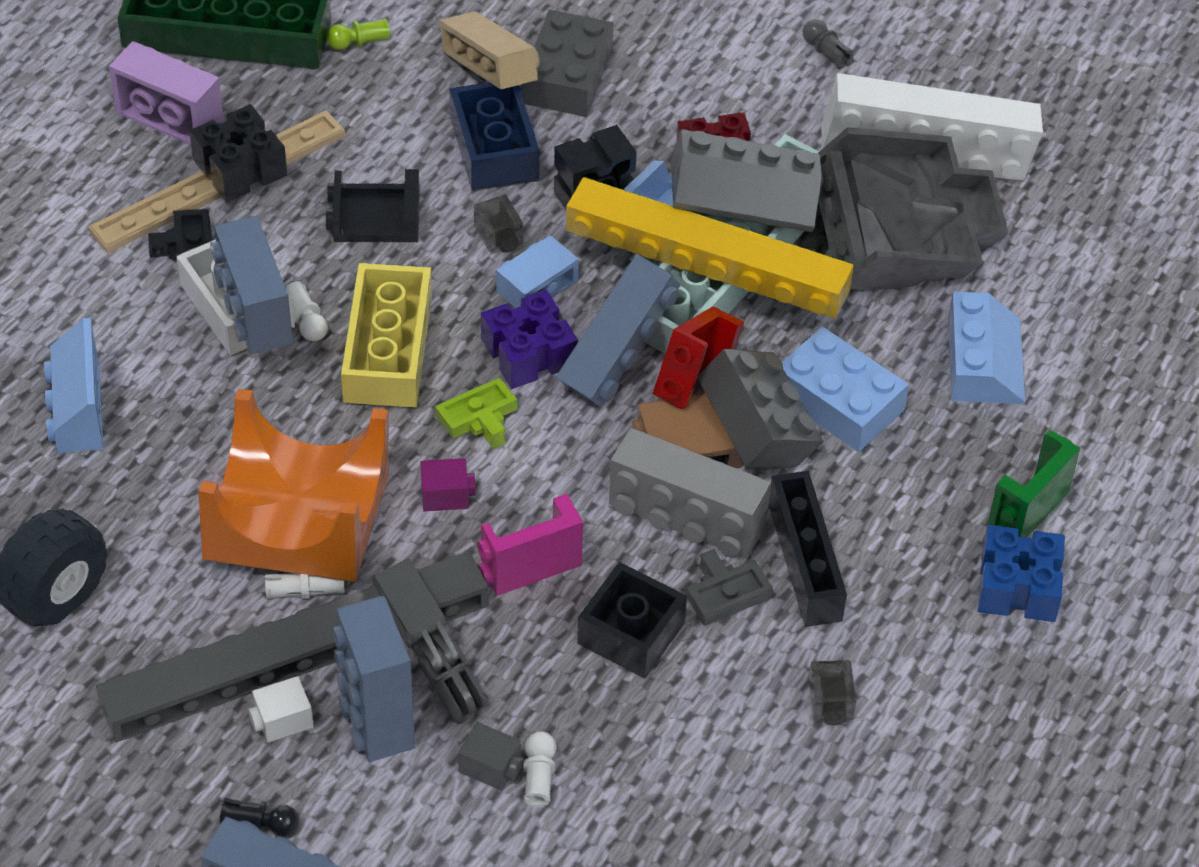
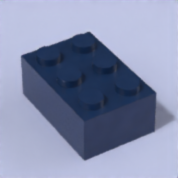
[449,82,540,190]

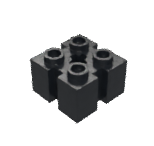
[189,104,287,203]
[554,125,637,210]

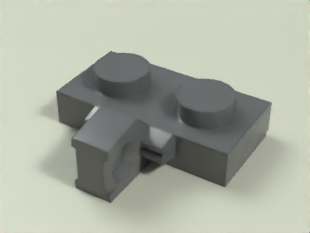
[686,549,774,626]

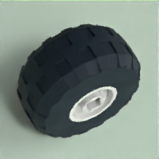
[0,509,108,627]

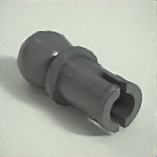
[802,19,854,68]

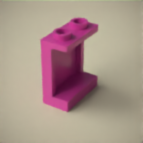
[477,494,583,596]

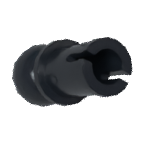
[219,798,300,837]

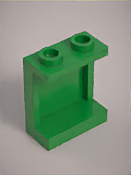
[987,430,1081,538]

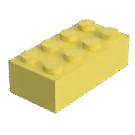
[341,263,432,408]

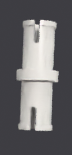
[265,573,345,600]

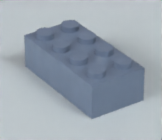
[332,595,415,763]

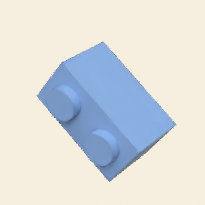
[496,235,579,308]

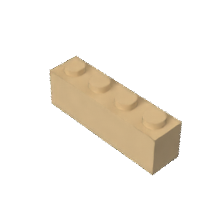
[440,11,539,89]

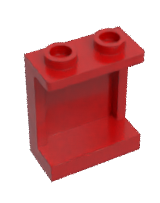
[652,306,744,409]

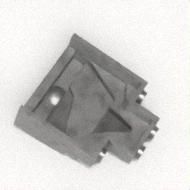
[817,127,1009,290]

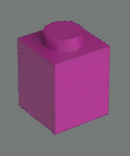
[420,458,476,512]

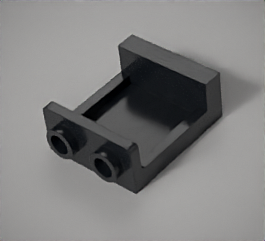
[326,169,420,242]

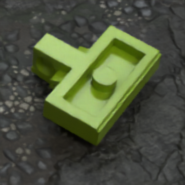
[434,377,518,449]

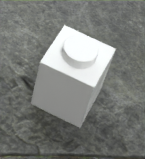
[248,676,313,743]

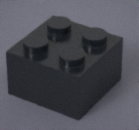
[577,562,687,678]

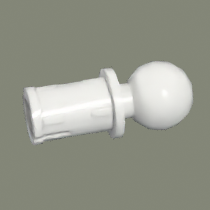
[285,281,328,342]
[523,731,557,807]

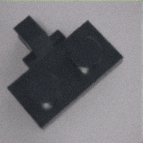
[148,209,212,259]

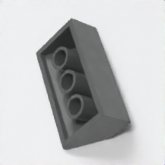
[671,129,822,232]

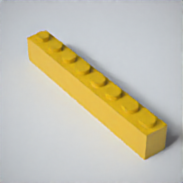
[566,177,854,319]

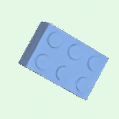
[782,326,909,452]

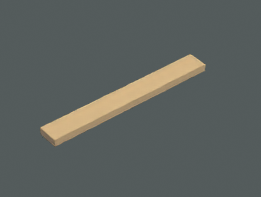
[88,110,345,254]

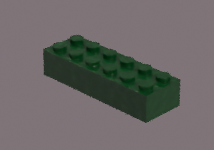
[117,0,331,69]

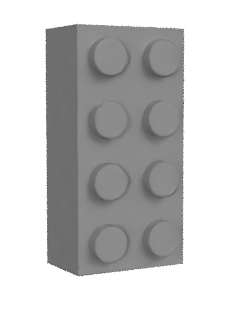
[609,427,771,559]

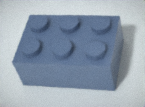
[210,215,293,355]

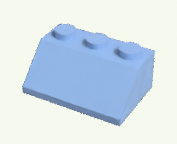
[948,291,1025,405]
[44,317,103,453]

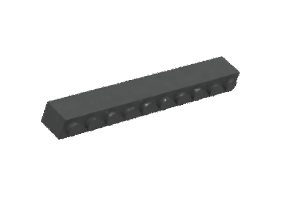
[96,551,489,743]

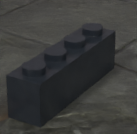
[769,471,847,627]

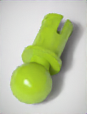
[326,19,390,50]

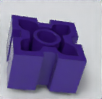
[481,290,578,390]

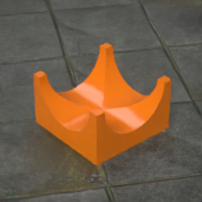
[198,388,389,582]

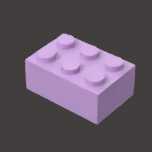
[109,41,224,145]

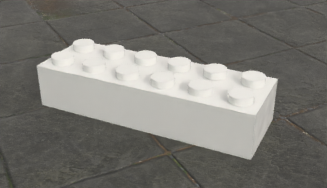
[821,73,1043,181]

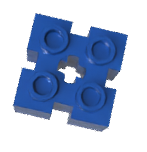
[977,525,1065,622]

